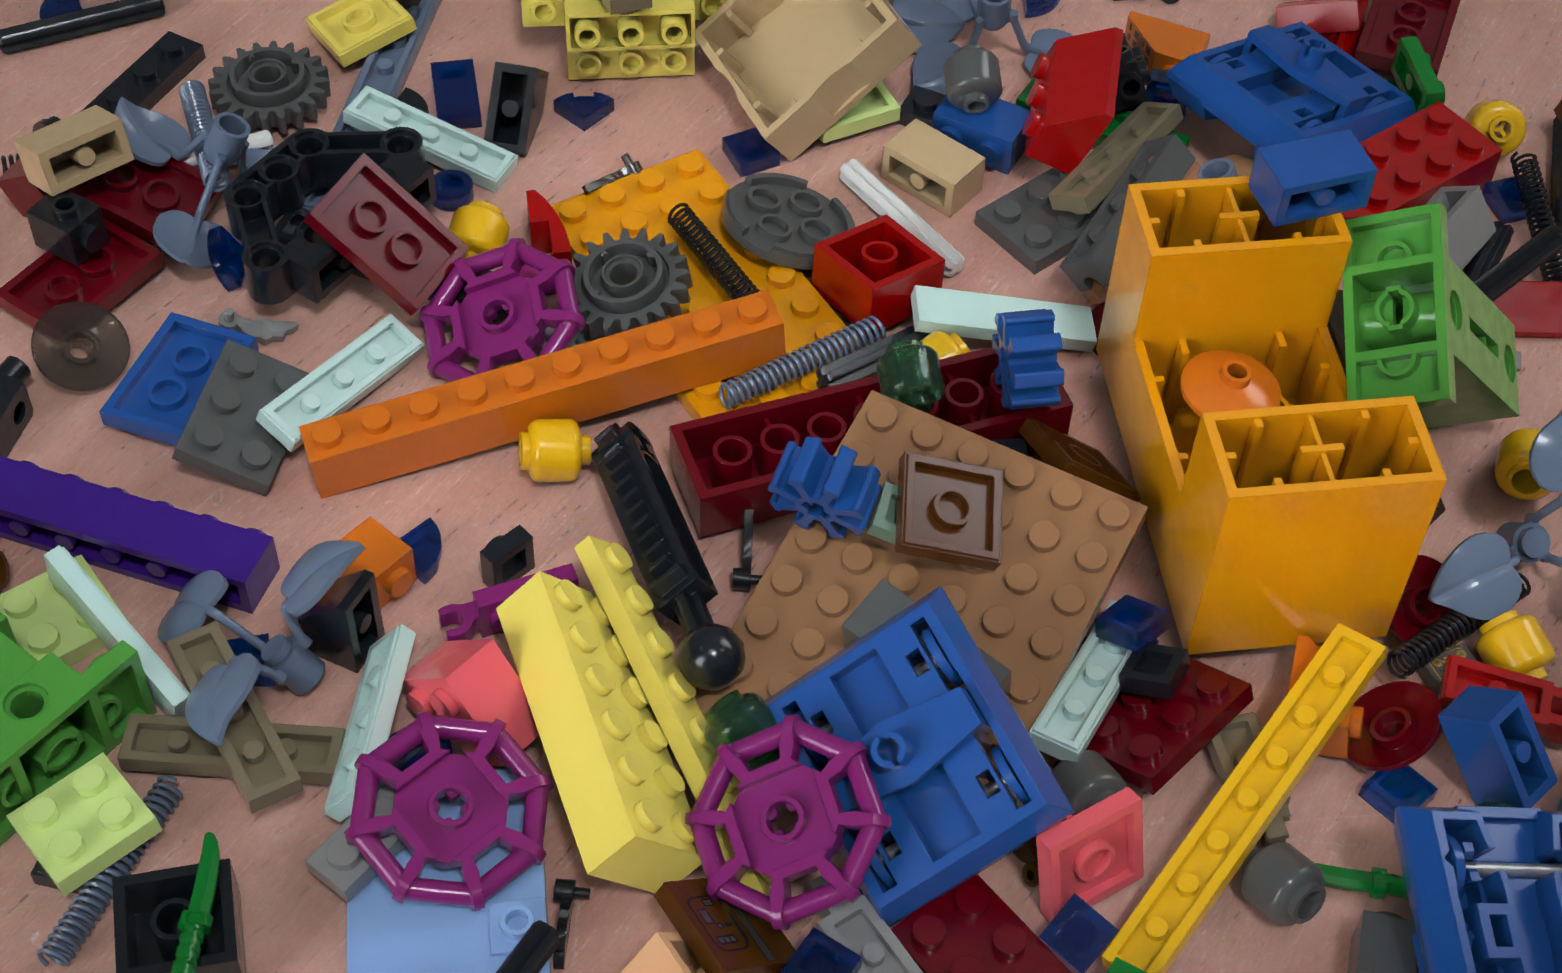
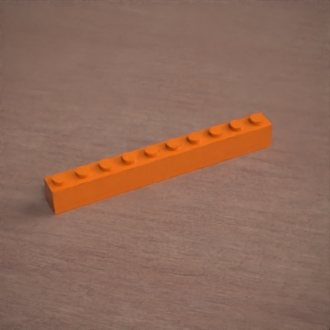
[299,290,786,499]

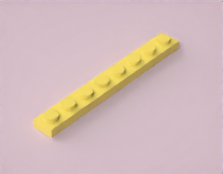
[574,536,793,897]

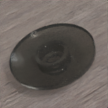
[31,302,130,392]

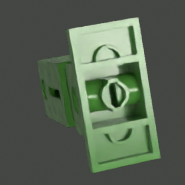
[0,612,157,846]

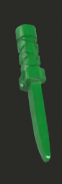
[170,832,220,973]
[1315,863,1408,899]

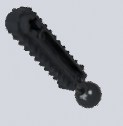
[591,422,746,691]

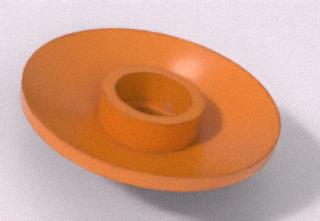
[1180,349,1281,417]

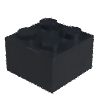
[112,858,246,973]

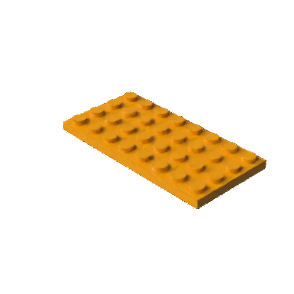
[551,149,885,420]

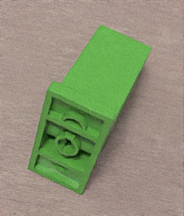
[1342,202,1520,429]

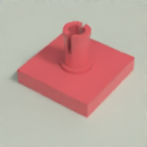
[1036,787,1144,927]

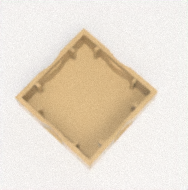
[695,0,922,162]

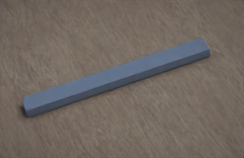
[302,0,442,211]

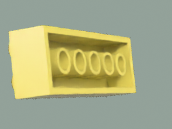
[496,571,702,893]

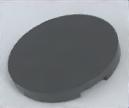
[721,173,855,270]

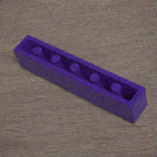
[0,456,280,614]

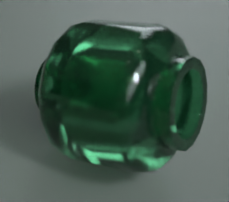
[876,339,945,413]
[703,690,780,769]

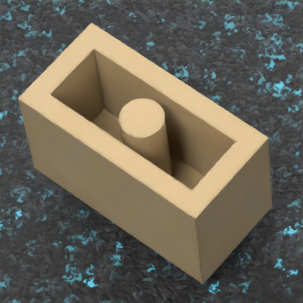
[13,105,135,196]
[881,118,986,218]

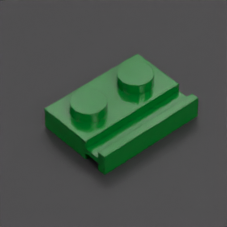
[1387,36,1445,112]

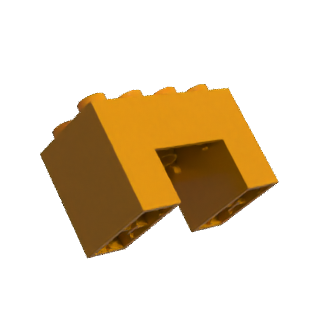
[1096,176,1447,655]

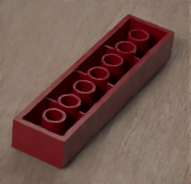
[669,347,1073,537]

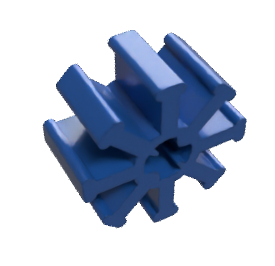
[992,309,1064,410]
[767,437,882,538]

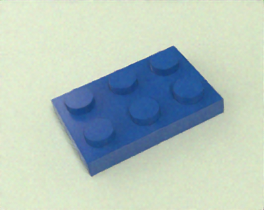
[99,312,259,446]

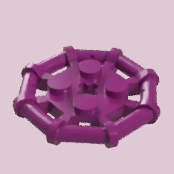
[419,238,585,382]
[344,710,554,911]
[685,715,892,930]

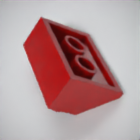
[1022,27,1124,174]

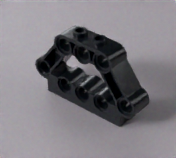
[224,127,437,305]

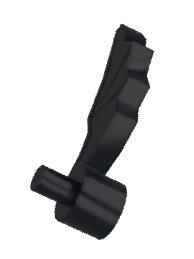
[733,509,763,591]
[553,878,591,969]

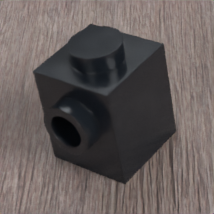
[26,190,109,266]

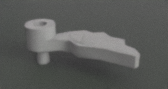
[218,308,298,345]

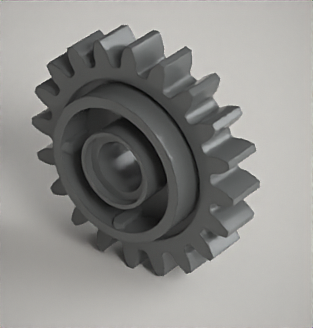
[208,41,331,134]
[572,228,693,338]

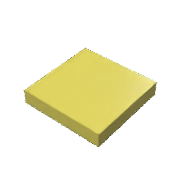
[305,0,417,68]

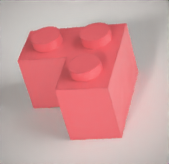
[403,639,540,766]

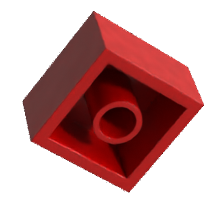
[812,215,945,335]

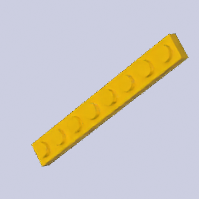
[1101,622,1386,973]

